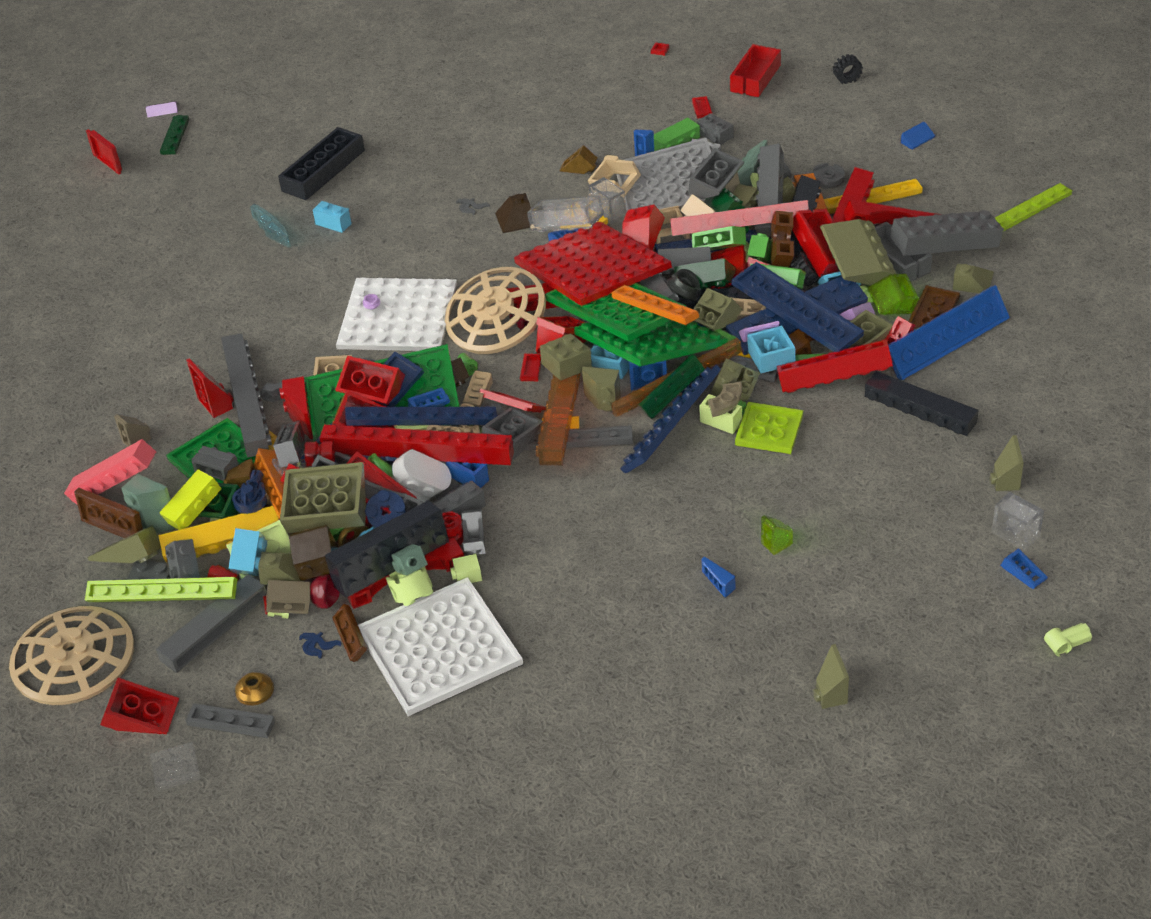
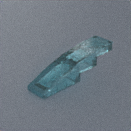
[250,204,291,248]

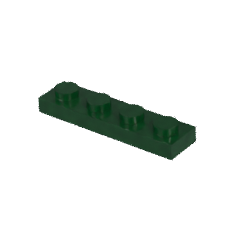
[160,115,189,155]
[638,354,705,419]

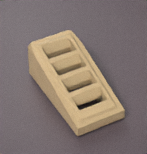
[463,371,493,407]

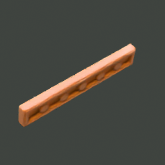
[612,285,699,325]

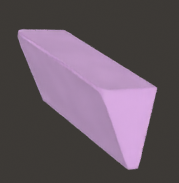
[146,101,178,117]
[839,302,875,320]
[739,321,779,342]

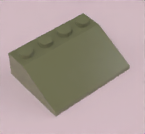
[820,219,896,288]
[280,462,366,533]

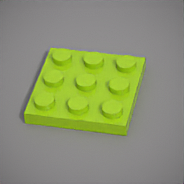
[735,402,803,454]

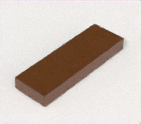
[332,604,368,662]

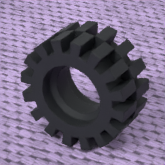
[833,54,863,84]
[791,253,821,286]

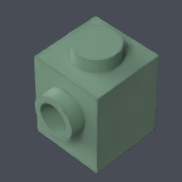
[391,544,428,576]

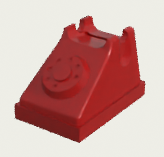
[536,316,587,353]

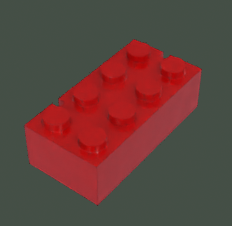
[730,44,781,97]
[792,209,840,277]

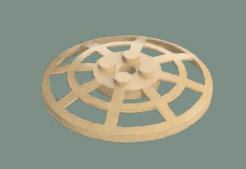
[445,267,546,354]
[9,606,134,705]

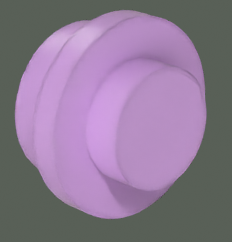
[363,294,380,310]

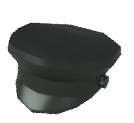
[667,269,701,301]

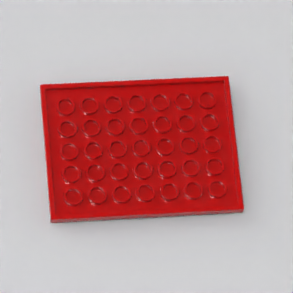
[514,222,672,306]

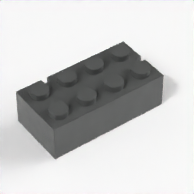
[875,222,932,285]

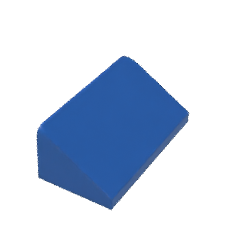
[901,122,935,150]
[634,130,654,156]

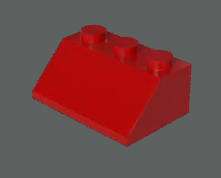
[335,355,405,404]

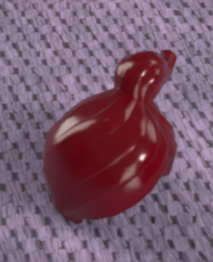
[310,573,340,609]

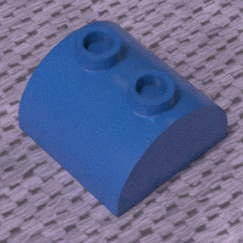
[629,360,667,391]

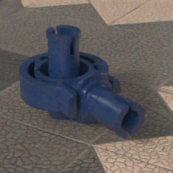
[232,470,267,514]

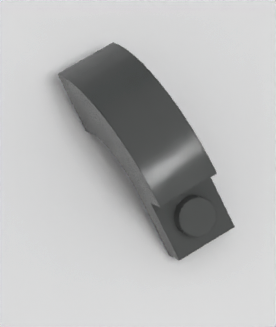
[461,508,486,556]

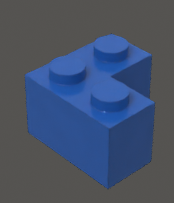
[446,462,489,488]

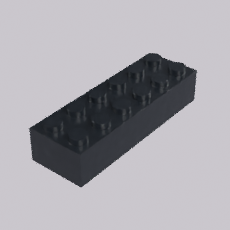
[278,127,365,200]
[325,500,449,598]

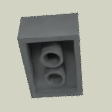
[482,406,544,460]

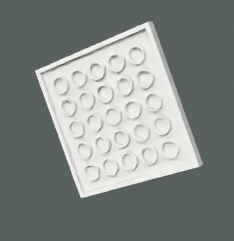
[336,278,457,351]
[358,577,523,716]

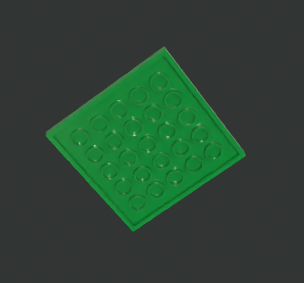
[574,320,728,367]

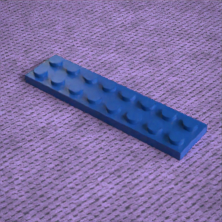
[889,285,1010,380]

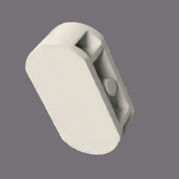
[392,449,451,497]

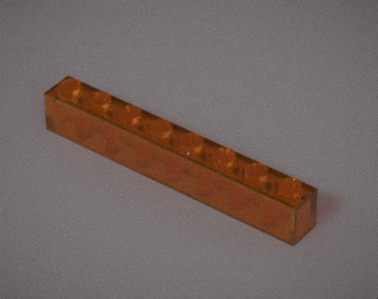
[536,373,581,466]

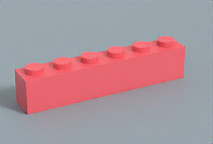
[64,439,156,504]

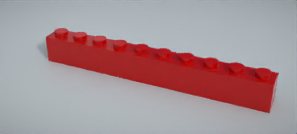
[320,424,514,465]

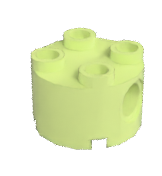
[386,566,433,606]

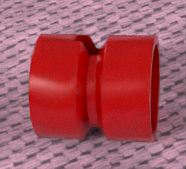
[305,441,335,467]
[442,511,464,545]

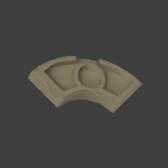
[708,382,742,417]

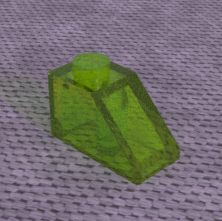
[761,515,793,555]

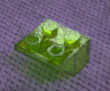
[868,274,919,314]

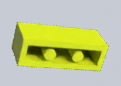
[160,469,222,530]

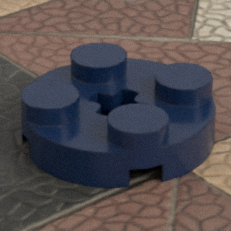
[365,490,406,528]

